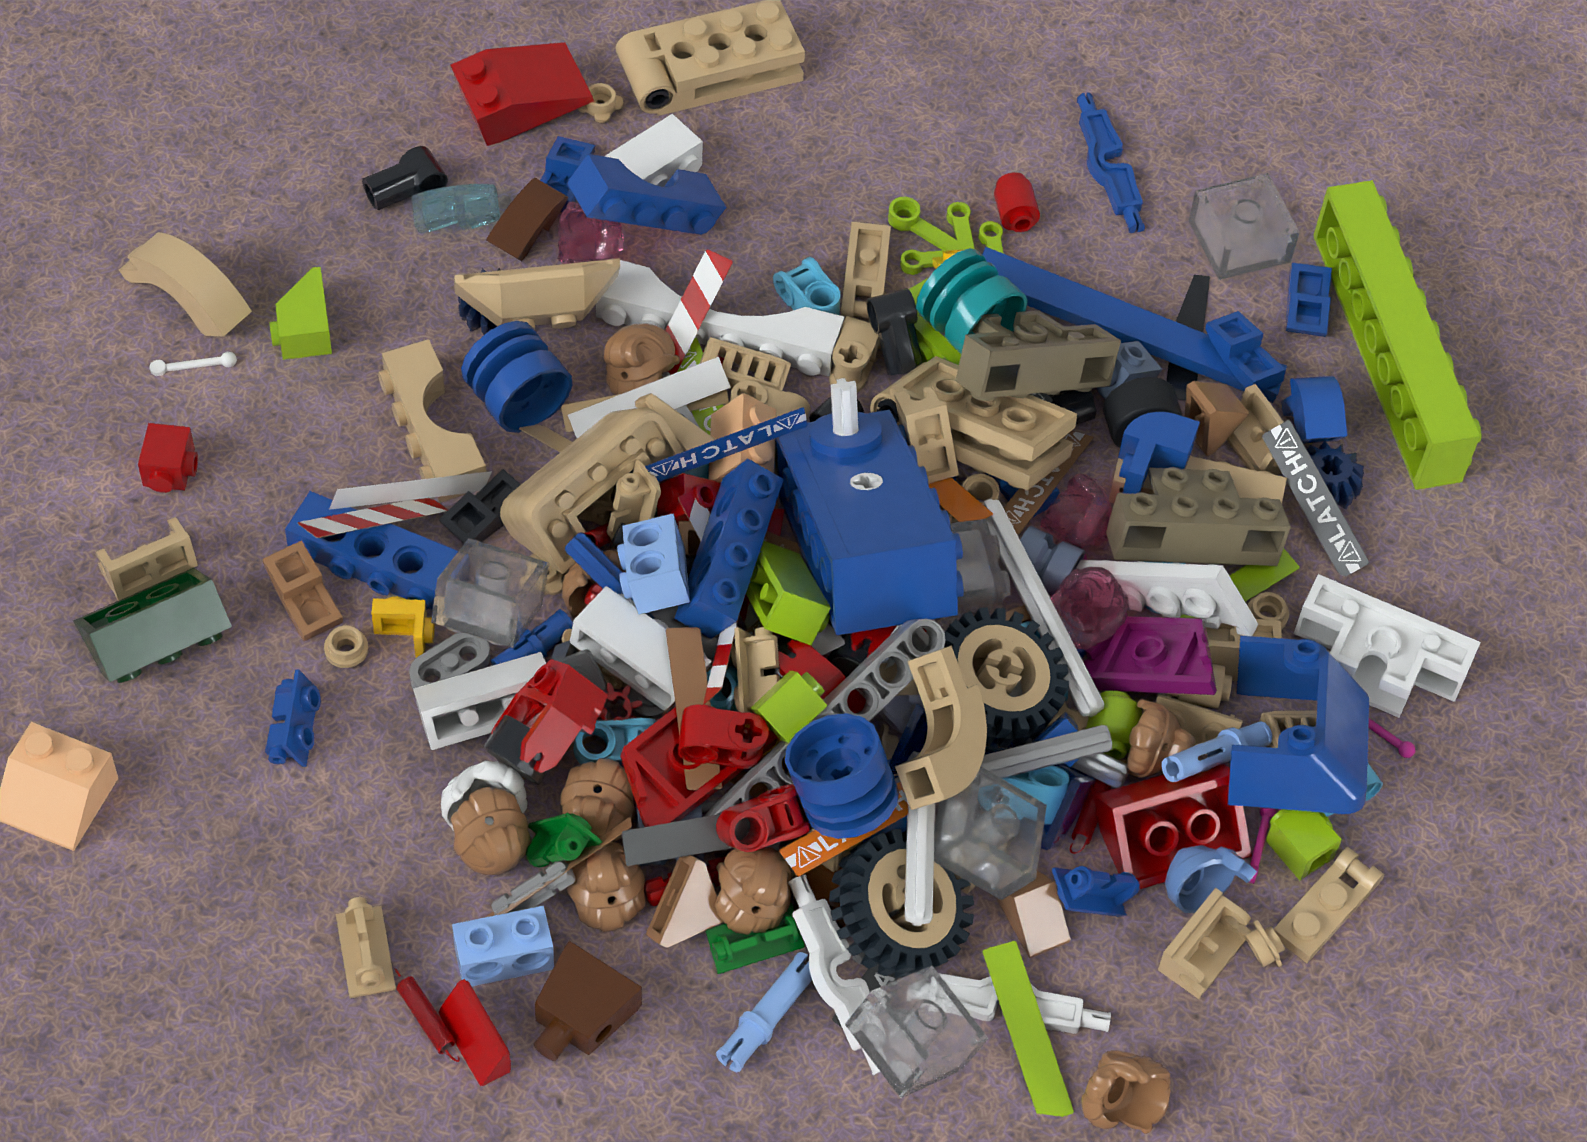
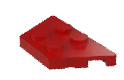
[620,707,778,827]

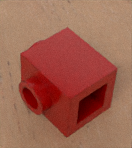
[138,423,198,493]
[657,473,721,529]

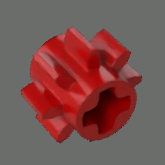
[597,683,643,721]

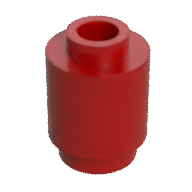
[994,172,1040,232]

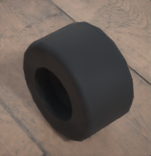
[1103,377,1183,448]

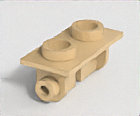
[607,459,661,541]
[731,627,780,714]
[1156,694,1243,745]
[336,897,396,998]

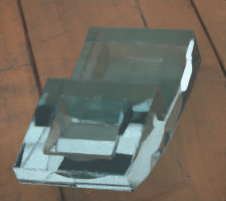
[412,184,500,233]

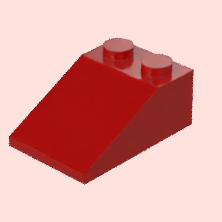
[450,42,594,146]

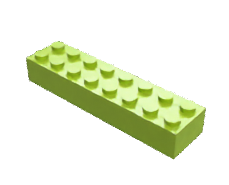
[1313,180,1482,490]

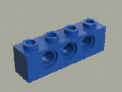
[674,459,784,639]
[285,491,465,613]

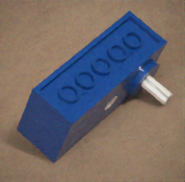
[775,378,964,635]

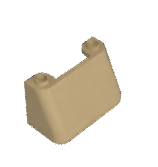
[500,407,684,574]

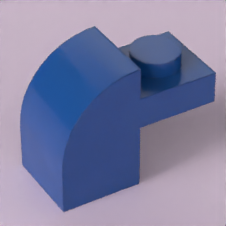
[1281,376,1347,444]
[1118,412,1200,494]

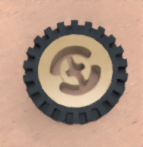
[944,607,1069,748]
[829,829,974,978]

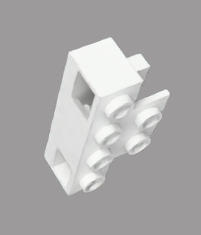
[1293,574,1481,718]

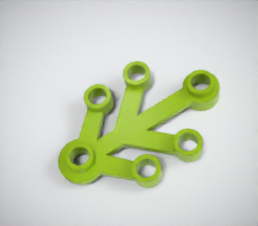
[888,197,1004,275]

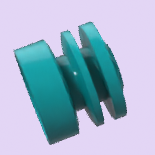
[916,248,1028,354]

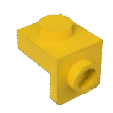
[371,596,435,658]

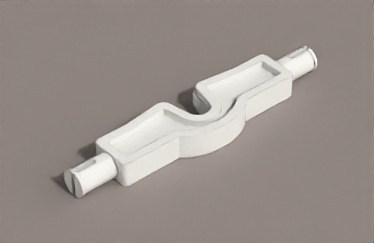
[788,875,891,1075]
[902,973,1111,1034]

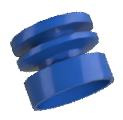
[461,321,573,433]
[785,713,899,839]

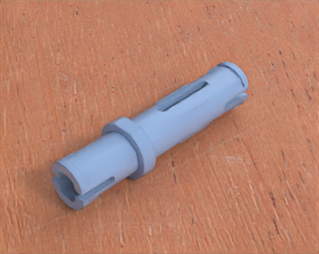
[1162,721,1272,782]
[716,952,812,1072]

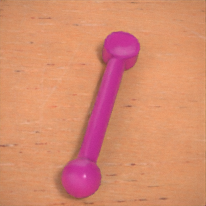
[1369,718,1415,758]
[1248,808,1277,884]

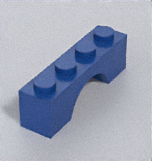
[567,154,727,235]

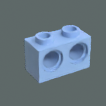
[617,514,690,614]
[452,906,554,986]

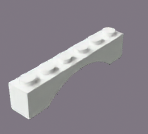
[596,258,844,376]

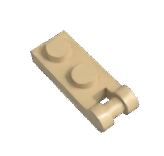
[841,222,891,322]
[1274,847,1385,963]

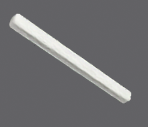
[981,499,1104,717]

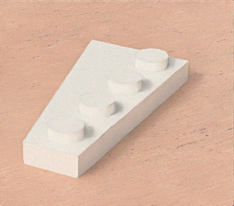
[1074,560,1258,636]

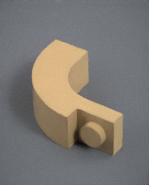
[119,232,252,337]
[895,646,987,810]

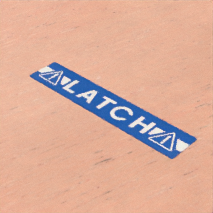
[645,407,808,482]

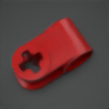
[678,704,769,769]
[716,784,811,852]

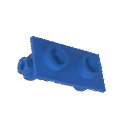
[265,669,321,767]
[1051,866,1140,917]

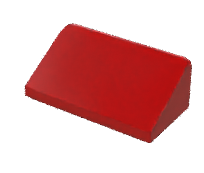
[438,979,511,1086]

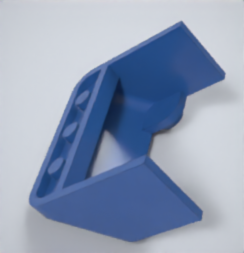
[1228,636,1369,814]

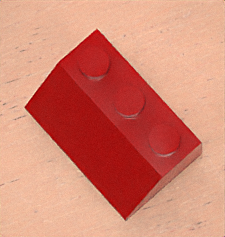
[1093,764,1252,890]

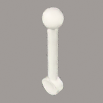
[149,351,237,376]

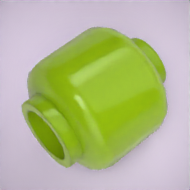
[1085,691,1142,759]

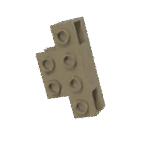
[955,310,1121,401]
[1106,467,1291,566]

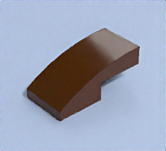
[486,177,569,262]

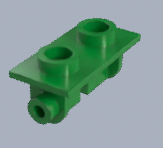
[526,813,602,868]
[705,903,805,974]

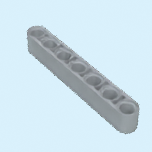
[704,619,946,848]

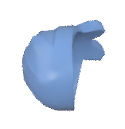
[1165,845,1257,913]

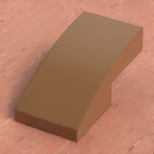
[263,540,343,641]

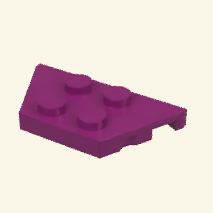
[1083,616,1217,695]

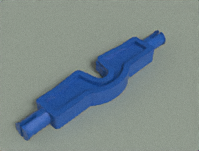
[1077,92,1145,233]

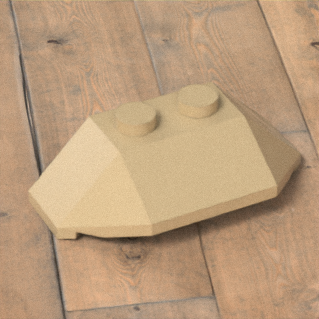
[454,258,621,330]

